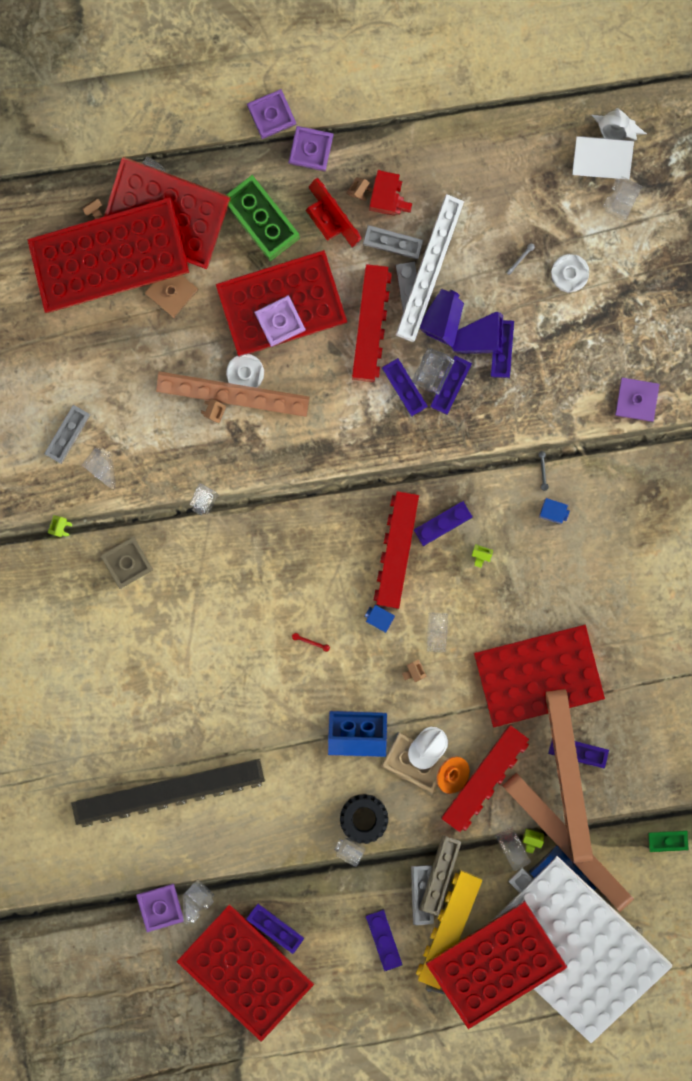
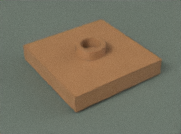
[145,275,198,318]

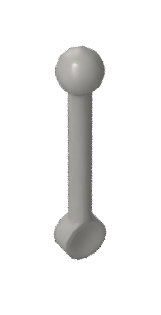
[506,243,535,275]

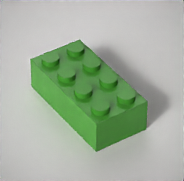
[227,175,300,262]

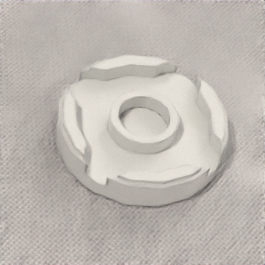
[551,254,589,292]
[226,354,264,388]

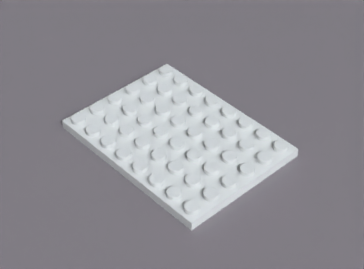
[493,856,672,1043]

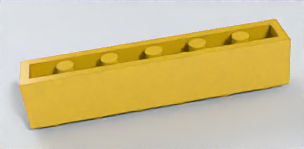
[416,870,483,989]

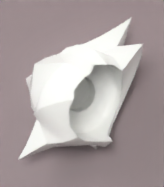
[592,108,647,141]

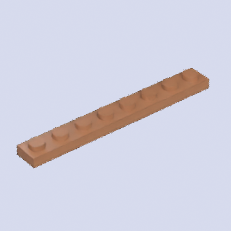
[156,371,310,417]

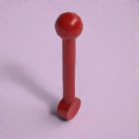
[292,633,330,652]

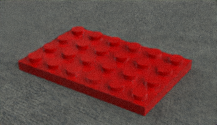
[104,157,231,269]
[216,250,347,357]
[474,624,605,728]
[426,900,568,1030]
[176,904,314,1042]

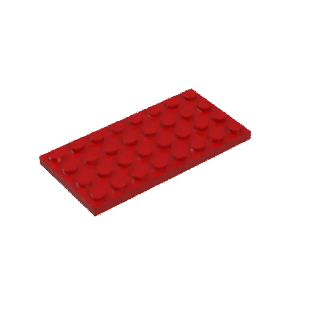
[27,198,189,313]

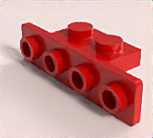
[305,178,362,248]

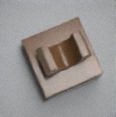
[346,177,372,201]
[82,198,102,219]
[201,399,226,424]
[402,659,427,682]

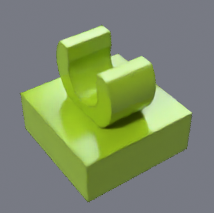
[48,515,72,537]
[472,544,493,568]
[523,828,544,854]

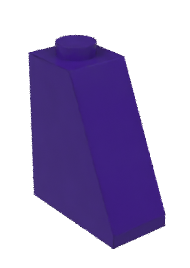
[419,289,464,347]
[451,312,503,354]

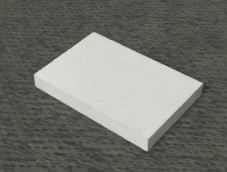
[572,136,634,180]

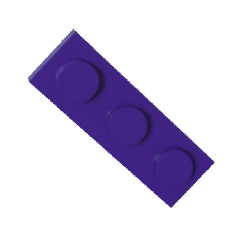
[491,320,514,379]
[430,355,472,415]
[382,358,428,417]
[414,501,473,546]
[548,739,609,769]
[246,903,304,954]
[366,909,403,972]

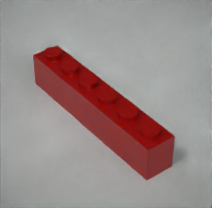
[352,264,392,382]
[373,491,419,609]
[441,725,529,832]

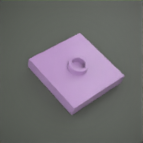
[254,295,306,347]

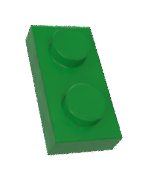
[648,830,689,852]

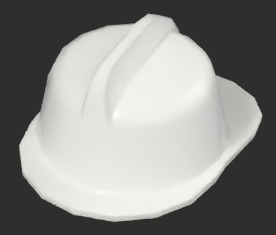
[408,727,448,769]

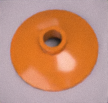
[437,756,470,794]

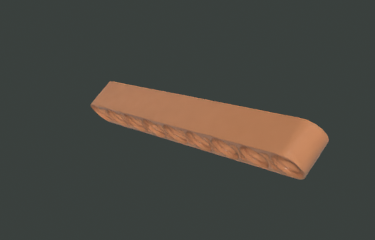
[546,689,593,864]
[502,773,634,912]

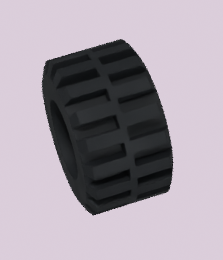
[340,794,388,844]

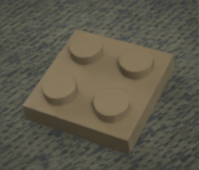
[101,537,153,589]

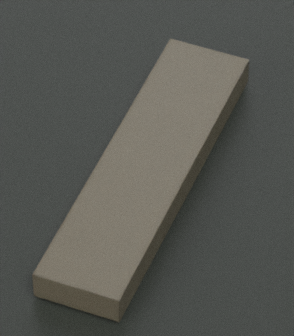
[419,835,461,916]

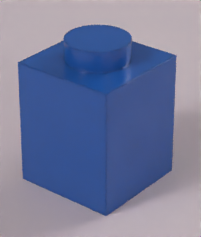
[539,498,570,525]
[364,605,395,633]

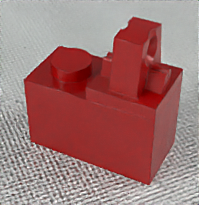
[369,170,412,216]

